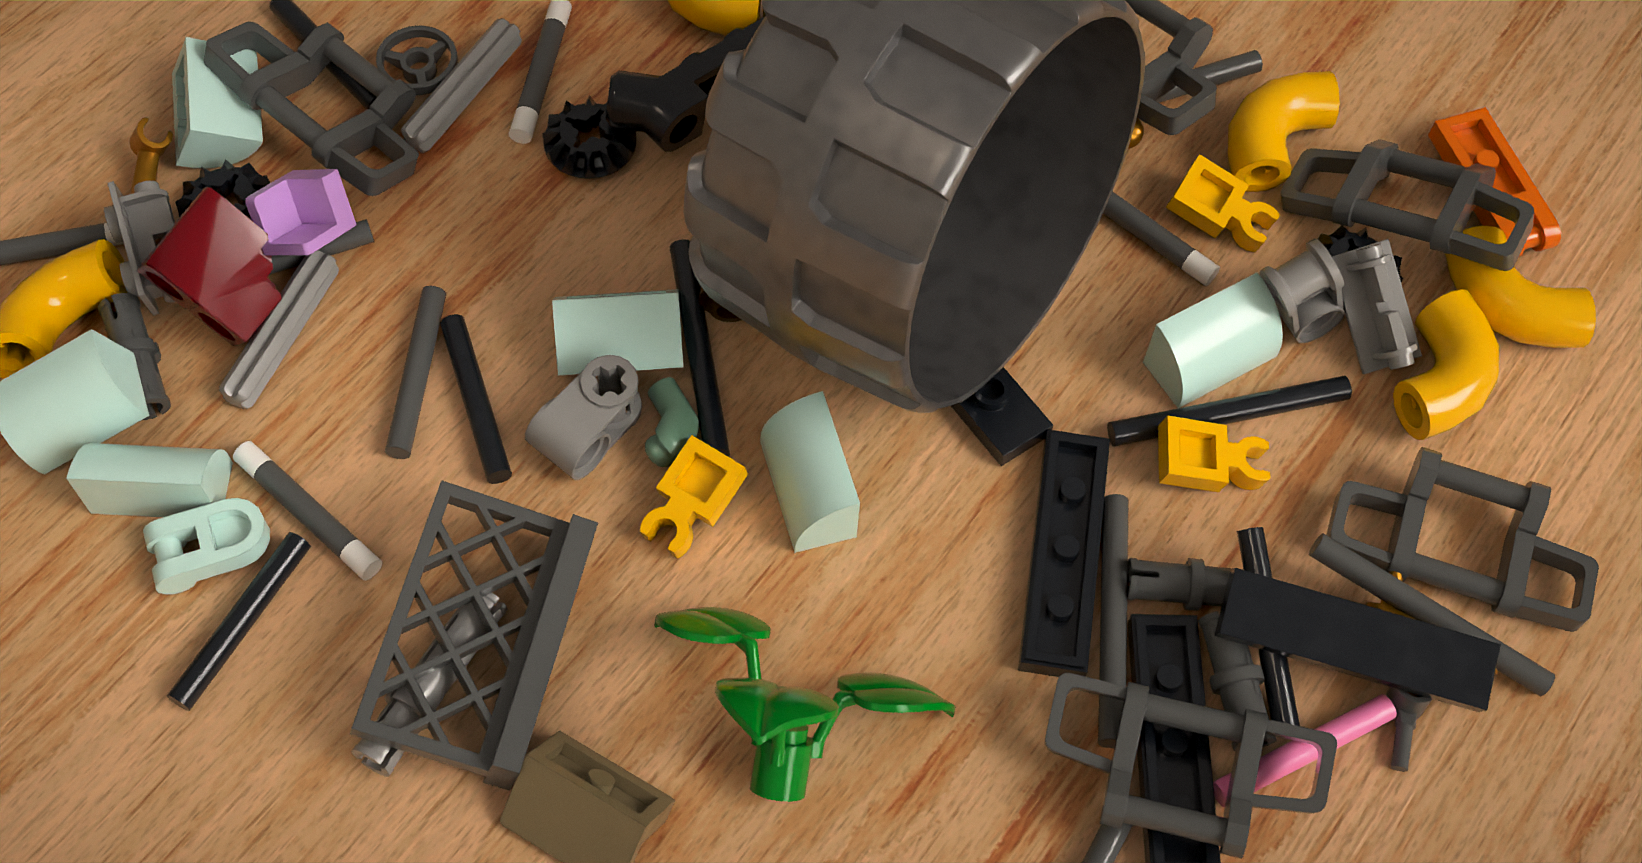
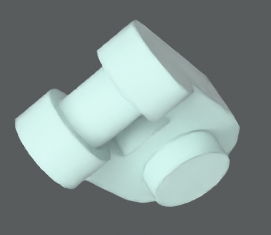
[143,498,270,595]

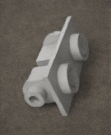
[104,181,175,316]
[1332,239,1422,374]

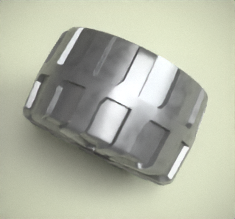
[684,0,1145,413]

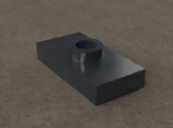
[951,367,1053,466]

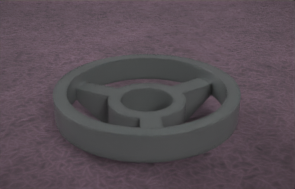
[376,25,458,96]

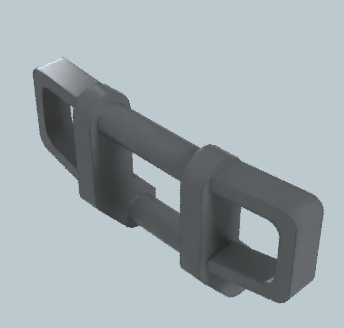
[1125,0,1217,135]
[204,22,419,196]
[1281,139,1534,271]
[1326,447,1599,632]
[1045,673,1337,859]

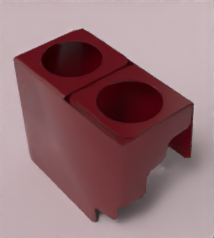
[136,187,282,346]

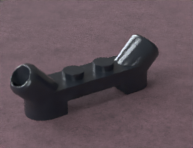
[605,9,766,152]

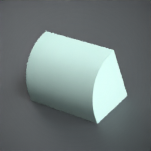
[172,37,263,168]
[1143,272,1283,408]
[552,289,684,376]
[0,329,149,475]
[760,391,860,553]
[66,443,233,517]

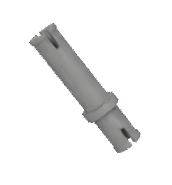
[352,585,508,777]

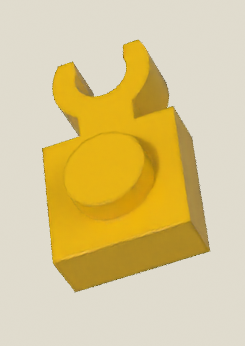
[1165,154,1280,253]
[1158,416,1271,493]
[640,435,748,559]

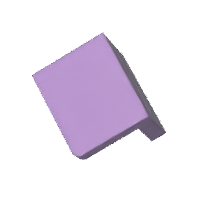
[245,169,357,255]

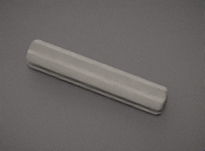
[401,18,522,153]
[219,250,339,409]

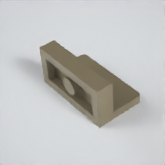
[500,730,675,863]

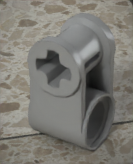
[1260,239,1345,343]
[525,355,642,480]

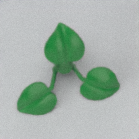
[654,607,956,802]

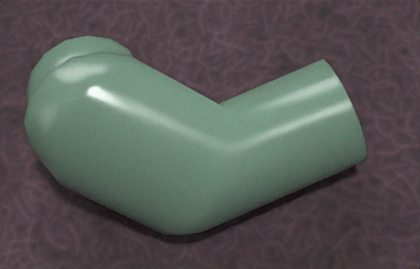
[645,377,700,467]

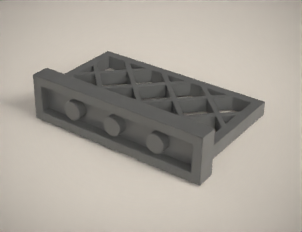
[350,480,598,791]

